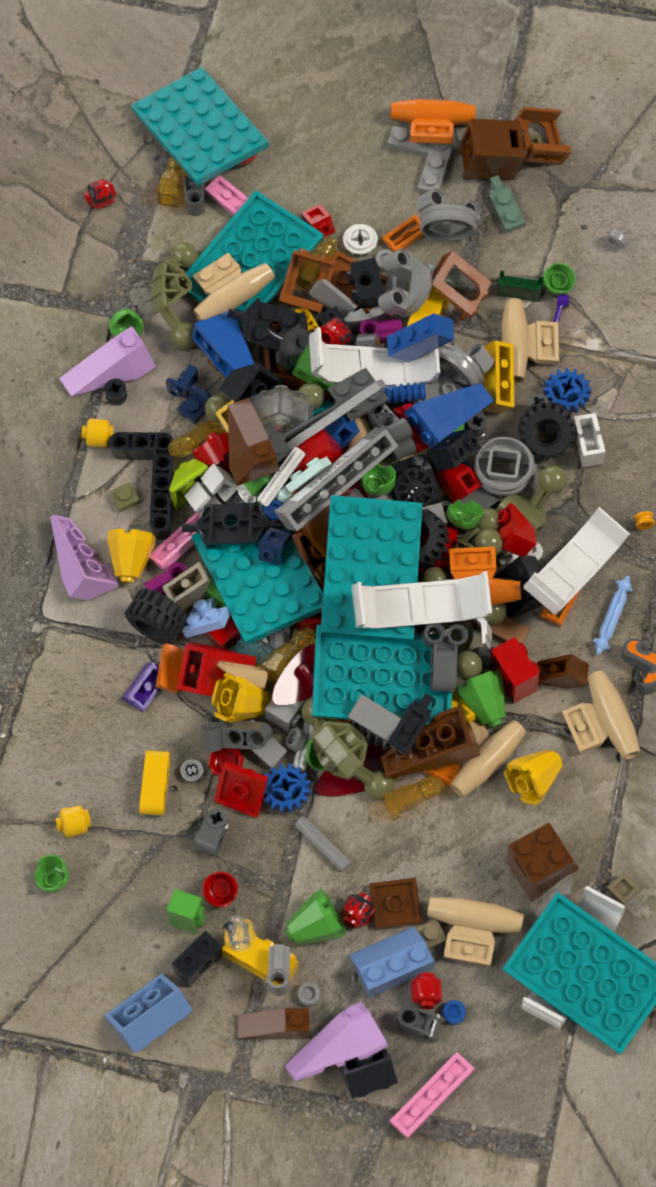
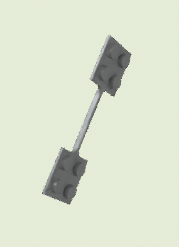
[263,368,389,462]

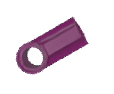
[359,319,402,341]
[144,562,187,595]

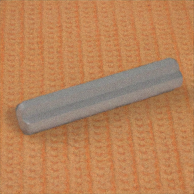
[295,816,350,871]

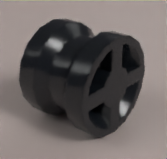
[104,378,127,406]

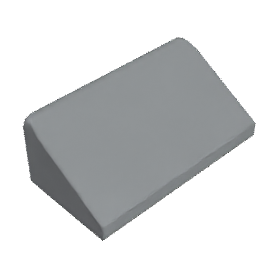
[309,279,357,317]
[347,695,401,741]

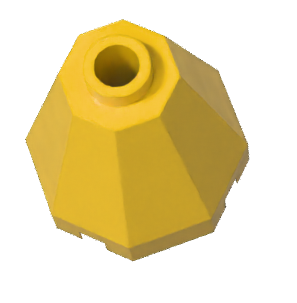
[107,528,155,584]
[211,672,271,723]
[504,750,563,806]

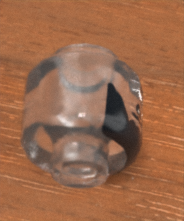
[222,915,256,952]

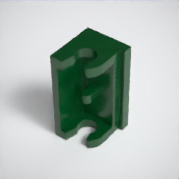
[497,270,543,302]

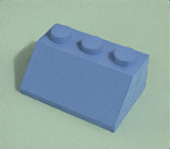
[349,926,434,998]
[104,973,193,1053]

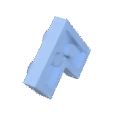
[182,598,230,638]

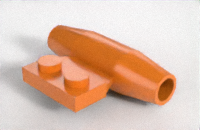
[391,99,476,144]
[449,546,521,606]

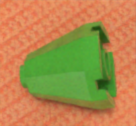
[455,670,505,729]
[285,889,346,945]

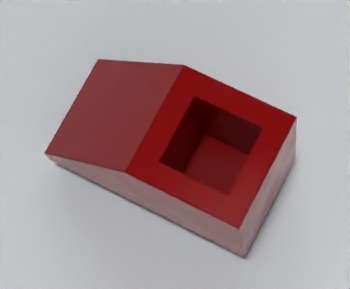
[431,464,482,503]
[498,503,537,556]

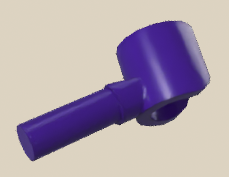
[553,295,569,322]

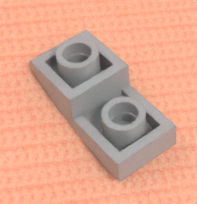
[344,307,389,332]
[237,719,287,768]

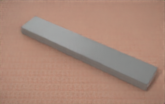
[286,379,386,450]

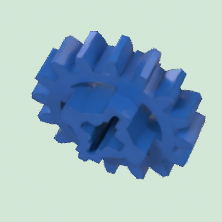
[543,368,591,413]
[264,763,311,814]

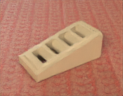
[217,661,268,689]

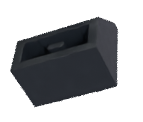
[494,556,543,619]

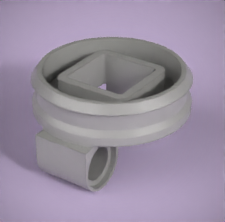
[417,188,479,241]
[378,249,432,317]
[438,340,494,388]
[471,437,537,496]

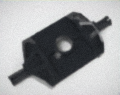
[227,298,310,350]
[265,324,311,372]
[182,503,283,550]

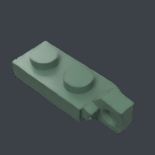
[489,175,526,233]

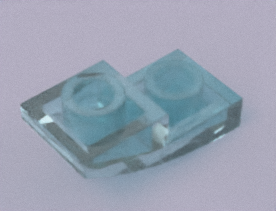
[236,636,278,672]

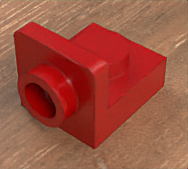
[301,204,335,238]

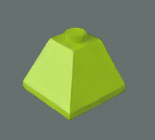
[169,458,208,511]

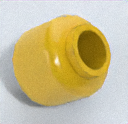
[81,418,113,448]
[55,805,91,838]

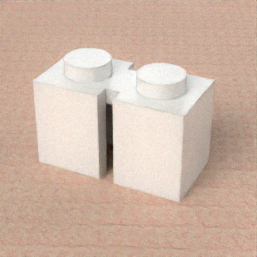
[573,413,605,468]
[185,463,239,514]

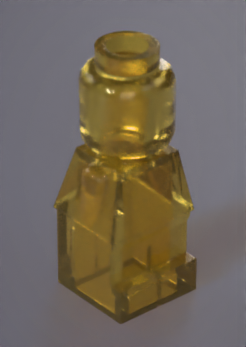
[157,156,185,207]
[295,237,338,291]
[168,420,226,457]
[261,627,316,681]
[383,775,445,821]

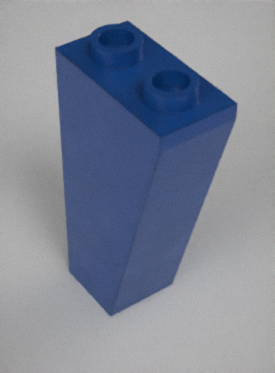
[193,311,254,378]
[404,383,494,448]

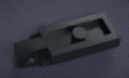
[387,693,434,756]

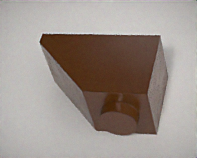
[537,654,589,689]

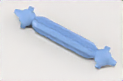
[593,576,633,655]

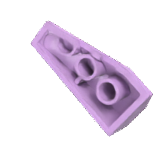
[59,326,156,397]
[51,515,119,600]
[285,1001,388,1081]

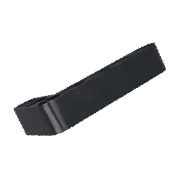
[109,432,175,540]

